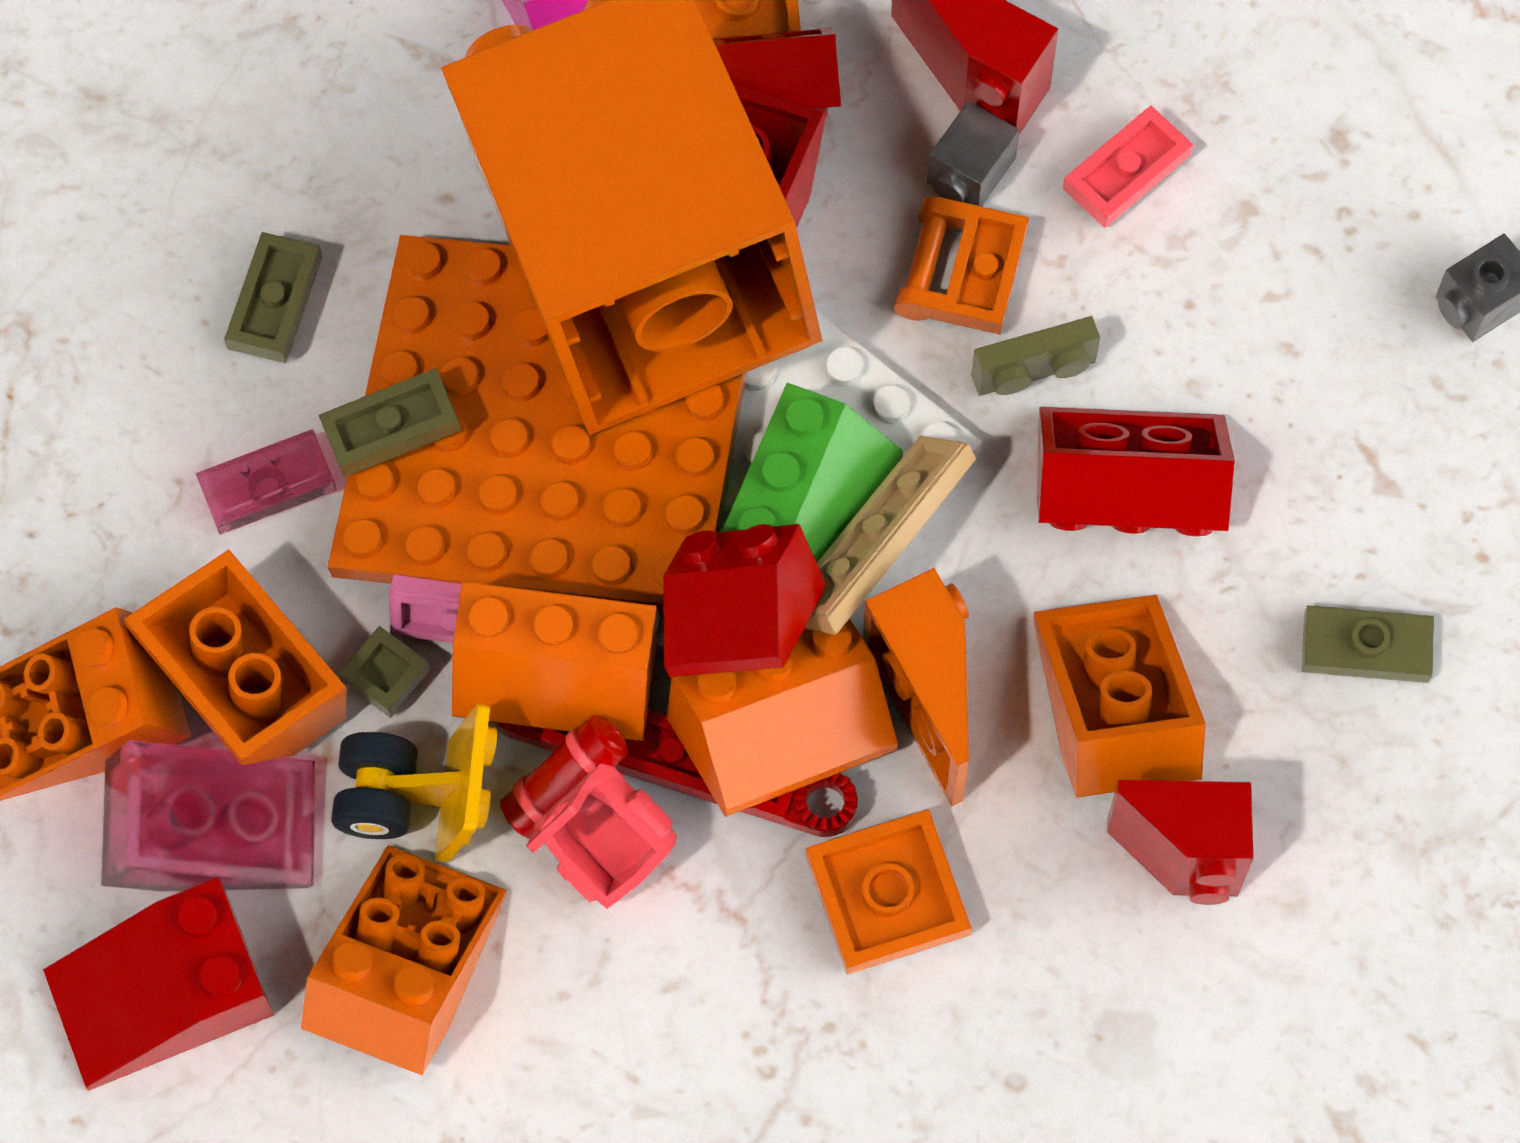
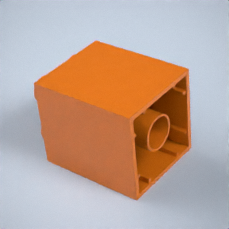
[441,0,823,435]

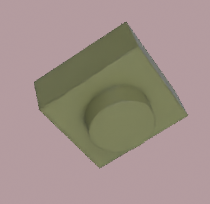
[339,626,431,718]

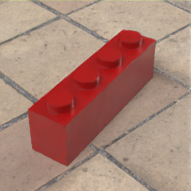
[712,27,841,117]

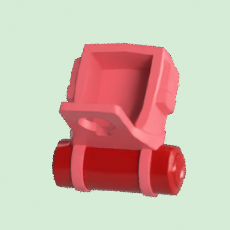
[500,714,677,909]

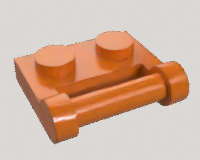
[894,196,1029,335]

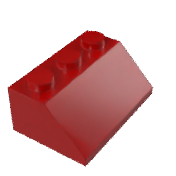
[1037,407,1235,537]

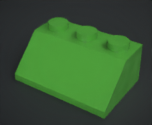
[722,382,903,562]

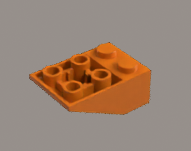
[0,607,191,801]
[301,845,507,1076]

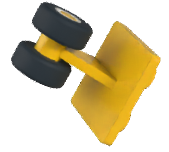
[331,704,497,863]

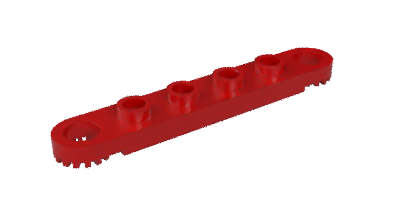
[493,710,858,837]

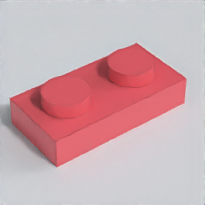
[1063,105,1193,228]

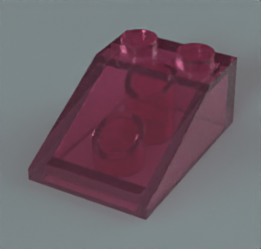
[101,740,315,892]

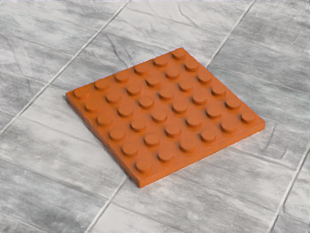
[327,235,747,614]

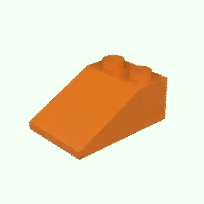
[863,568,969,807]
[1033,595,1206,798]

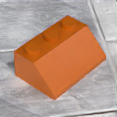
[124,549,347,765]
[451,581,661,742]
[667,618,898,817]

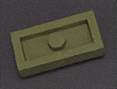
[224,232,323,363]
[971,316,1100,396]
[319,368,462,478]

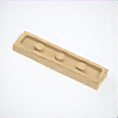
[805,436,976,635]

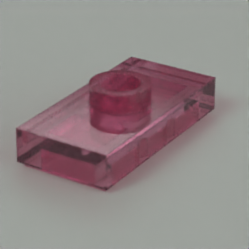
[195,429,337,535]

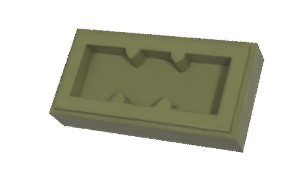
[1302,605,1434,683]

